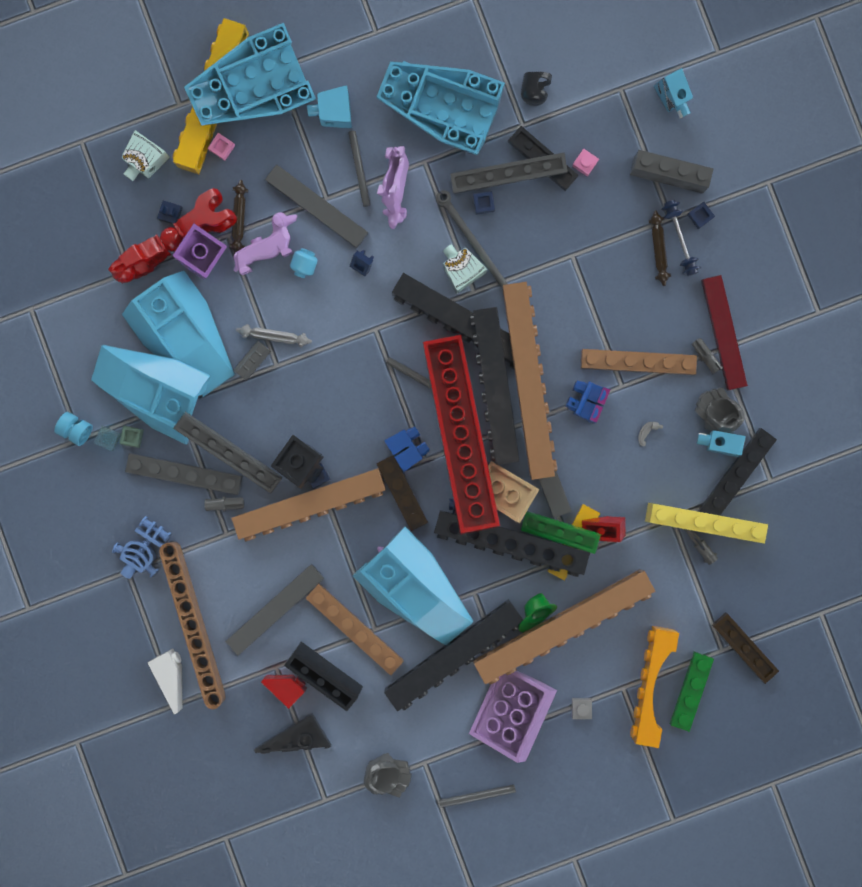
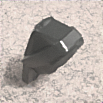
[695,388,745,433]
[363,753,412,798]

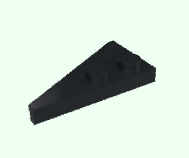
[254,713,332,754]

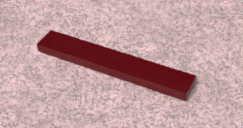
[701,275,748,391]

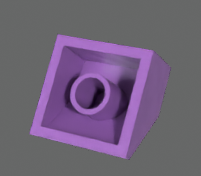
[172,224,227,280]

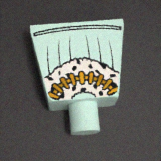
[122,130,170,181]
[443,244,487,294]

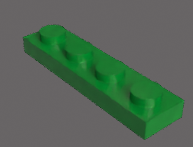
[521,511,601,554]
[669,651,714,732]

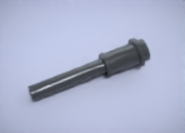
[684,529,718,565]

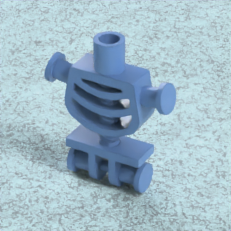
[112,516,172,579]

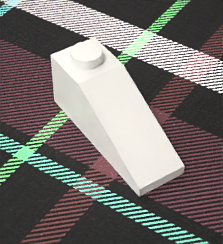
[148,649,183,714]

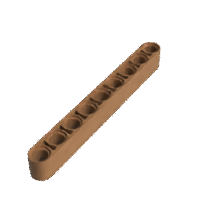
[159,541,226,709]

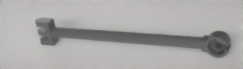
[436,190,508,288]

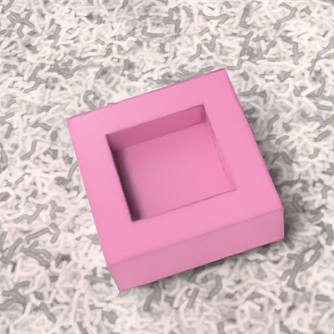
[208,133,235,161]
[572,149,599,177]

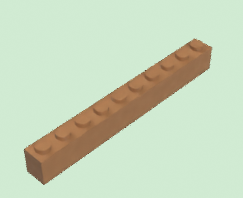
[502,281,557,480]
[473,569,656,685]

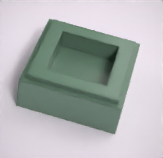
[119,425,144,448]

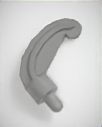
[638,422,663,446]

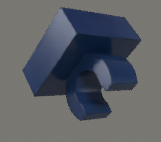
[157,200,183,224]
[349,250,374,276]

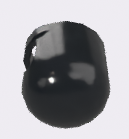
[521,72,552,106]

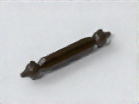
[229,180,248,254]
[649,210,671,286]

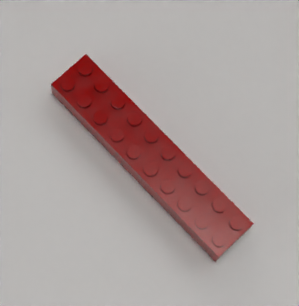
[423,335,500,534]

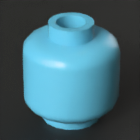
[290,248,318,278]

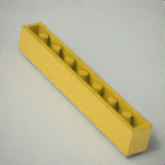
[173,18,249,175]

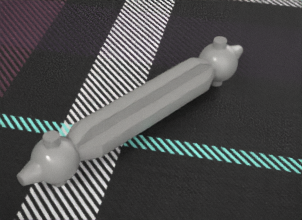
[236,324,312,347]

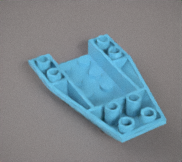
[184,23,316,126]
[377,61,505,155]
[122,271,235,397]
[91,345,211,444]
[352,527,473,645]

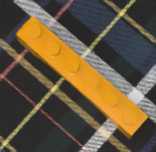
[630,626,679,748]

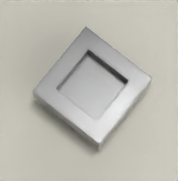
[572,698,592,719]

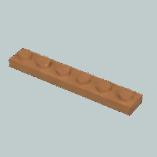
[581,349,697,375]
[306,583,404,675]

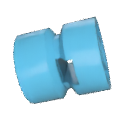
[54,412,93,446]

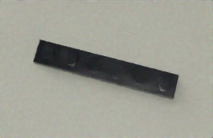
[697,428,777,516]

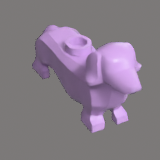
[377,146,409,229]
[233,212,297,275]

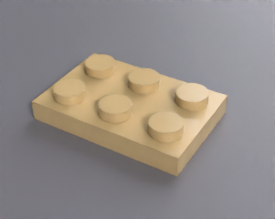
[488,461,540,523]

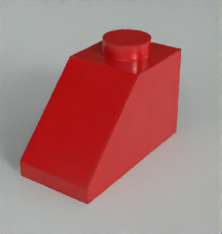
[582,516,626,542]
[261,674,307,709]

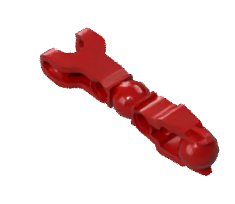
[108,188,237,284]

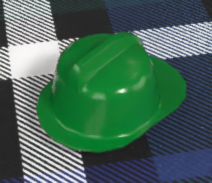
[518,593,557,633]

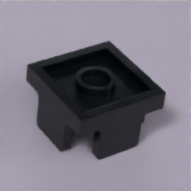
[271,435,324,489]

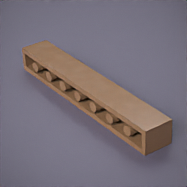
[231,468,386,542]

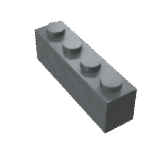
[630,150,714,193]

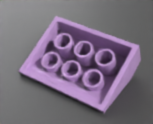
[469,670,557,763]

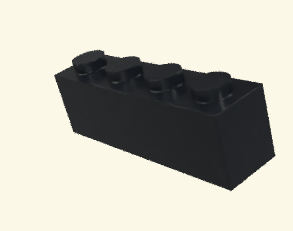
[284,641,363,711]

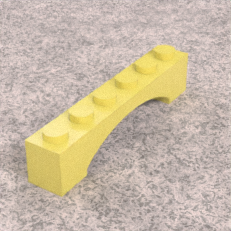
[645,503,768,544]

